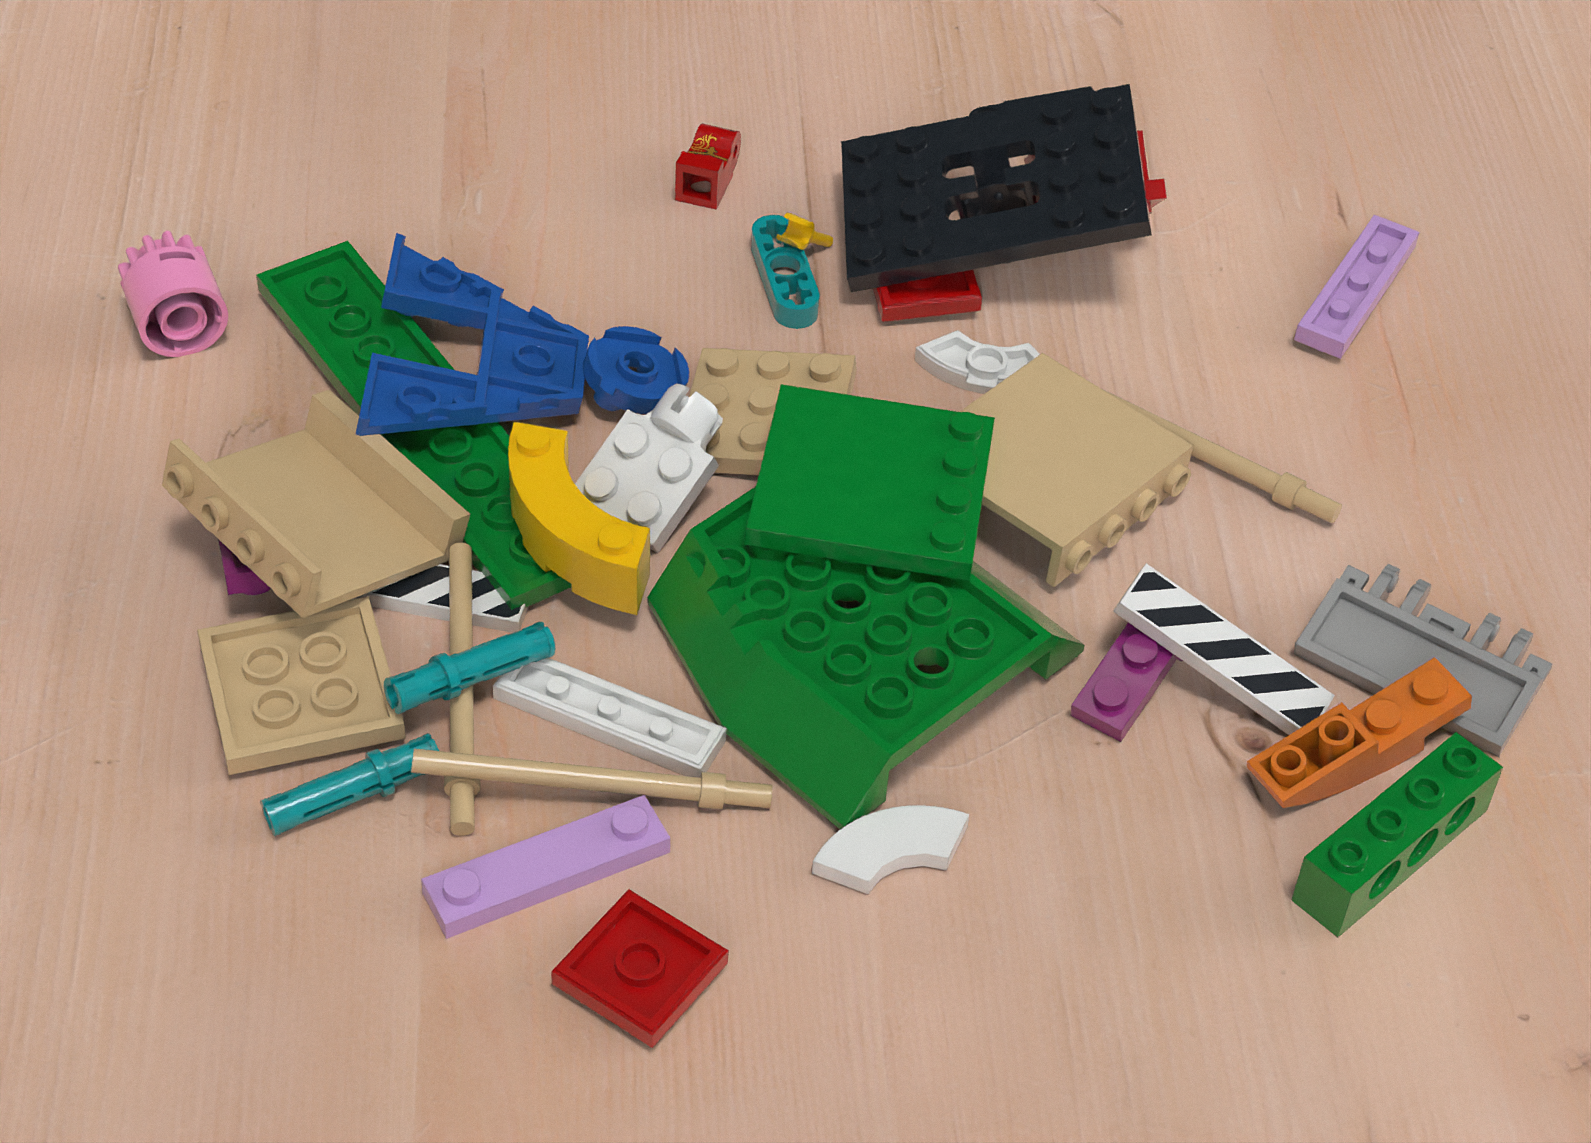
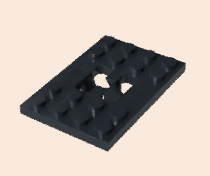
[841,84,1152,292]

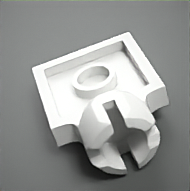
[575,384,723,553]

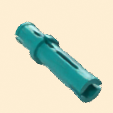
[383,622,556,714]
[260,733,439,836]

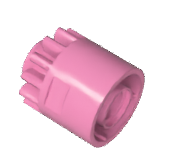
[118,231,228,357]

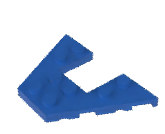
[355,233,589,436]

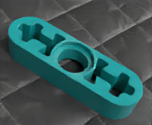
[751,215,820,329]

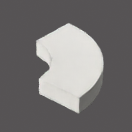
[915,330,1040,394]
[812,805,969,894]

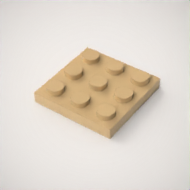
[689,348,857,475]
[197,596,406,775]

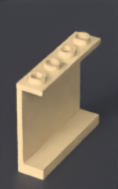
[960,353,1193,587]
[162,390,470,618]

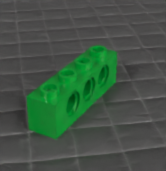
[1291,732,1503,938]

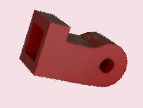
[675,123,741,210]

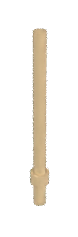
[1104,390,1342,523]
[444,542,480,836]
[411,749,772,810]

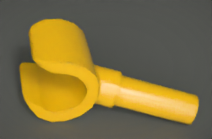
[776,212,833,250]

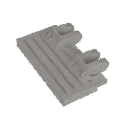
[1294,564,1553,757]

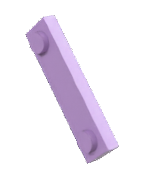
[1294,215,1419,359]
[421,795,670,939]

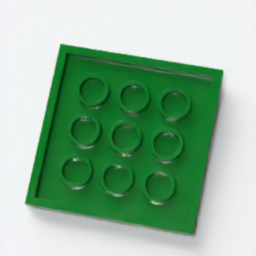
[744,384,995,581]

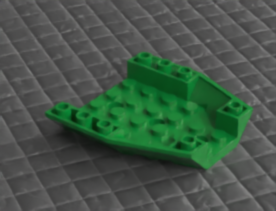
[647,486,1085,829]

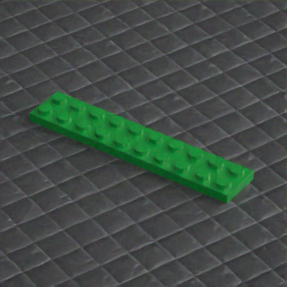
[256,240,572,610]

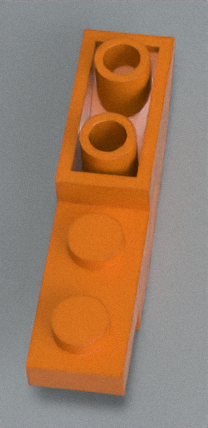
[1247,657,1472,808]

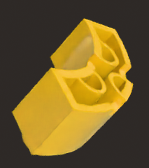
[508,422,650,615]

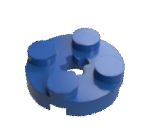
[583,326,689,414]

